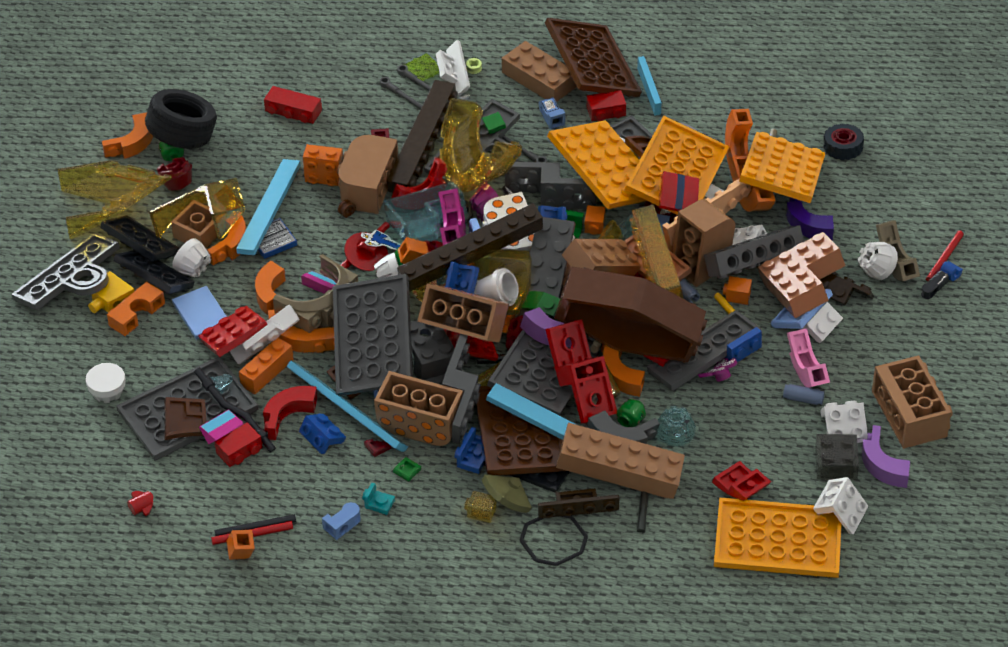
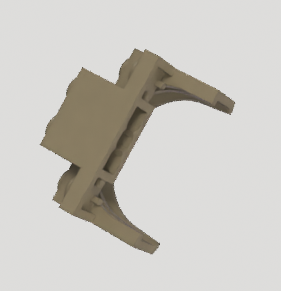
[273,254,358,333]

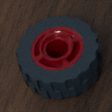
[823,124,864,160]

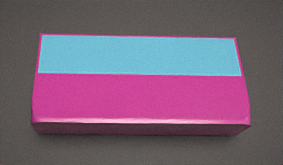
[301,271,336,294]
[199,409,243,444]

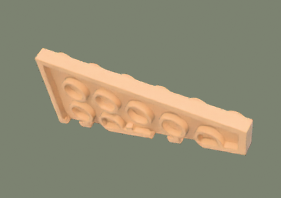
[662,178,751,252]

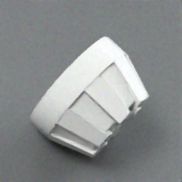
[172,238,211,278]
[858,242,898,280]
[374,253,399,278]
[86,363,126,403]

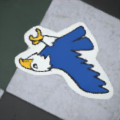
[361,230,401,250]

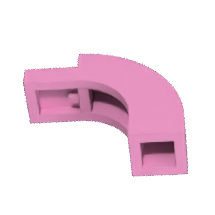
[787,328,830,387]

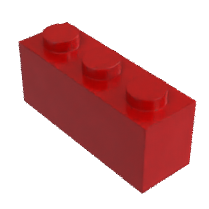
[264,86,322,124]

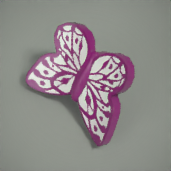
[698,358,737,382]

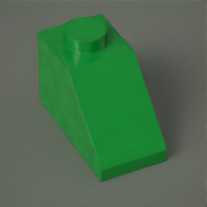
[522,291,560,321]

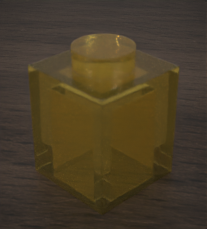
[464,491,497,523]

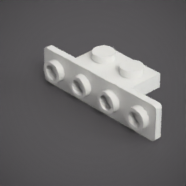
[436,40,470,97]
[230,305,300,364]

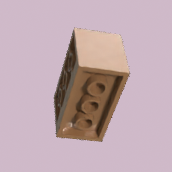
[872,355,952,449]

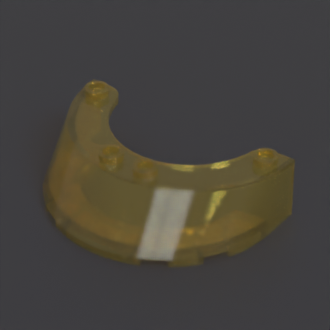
[440,98,522,192]

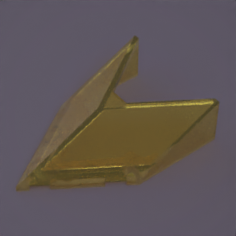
[57,160,172,239]
[149,178,246,239]

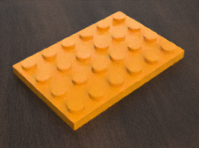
[624,116,730,215]
[547,120,647,209]
[739,132,825,203]
[714,497,841,578]

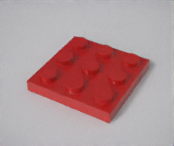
[198,306,268,357]

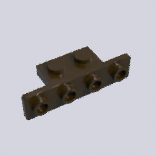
[820,272,874,305]
[538,488,620,518]

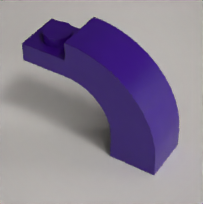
[786,197,834,241]

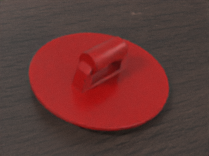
[344,232,388,271]

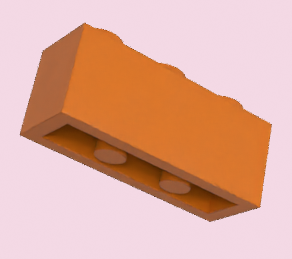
[239,338,293,395]

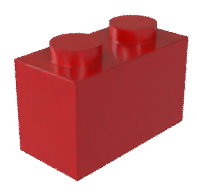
[586,90,626,121]
[214,422,262,467]

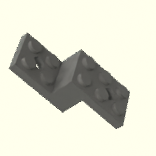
[505,162,596,210]
[411,320,455,385]
[442,334,481,444]

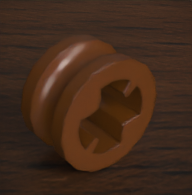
[337,199,356,218]

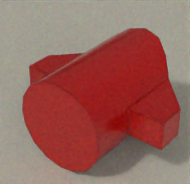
[127,491,154,517]

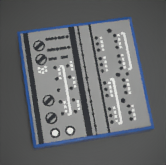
[258,218,297,259]

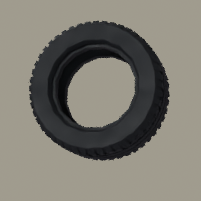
[145,89,217,149]

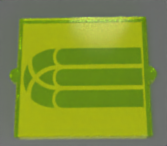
[404,53,440,81]

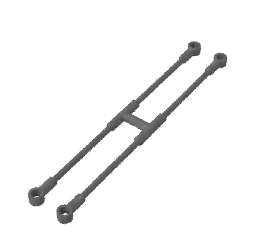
[380,65,547,179]

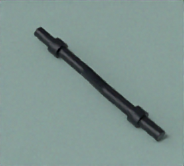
[194,367,276,453]

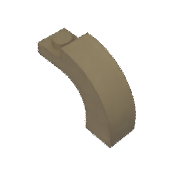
[876,220,920,281]

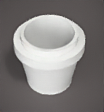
[474,268,519,306]

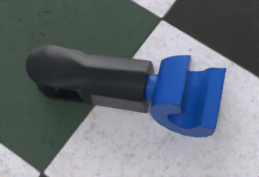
[921,261,963,299]

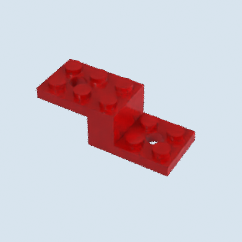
[545,319,617,423]

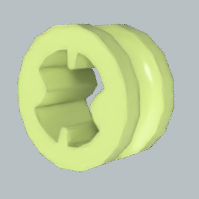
[466,58,482,74]

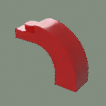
[390,157,447,209]
[263,386,318,440]

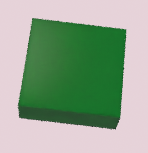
[482,112,506,134]
[393,457,421,482]

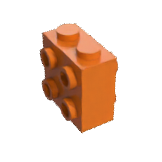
[303,144,343,186]

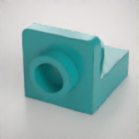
[362,483,395,515]

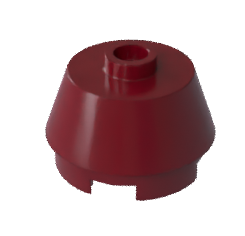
[157,157,192,191]

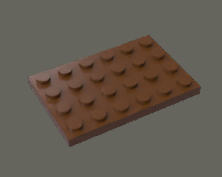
[545,18,642,97]
[475,386,567,475]

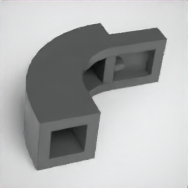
[587,410,660,444]

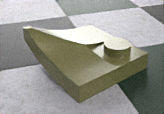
[482,474,532,513]

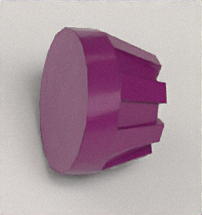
[469,183,499,222]

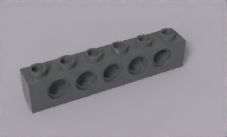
[704,225,804,279]

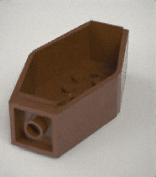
[554,267,707,362]

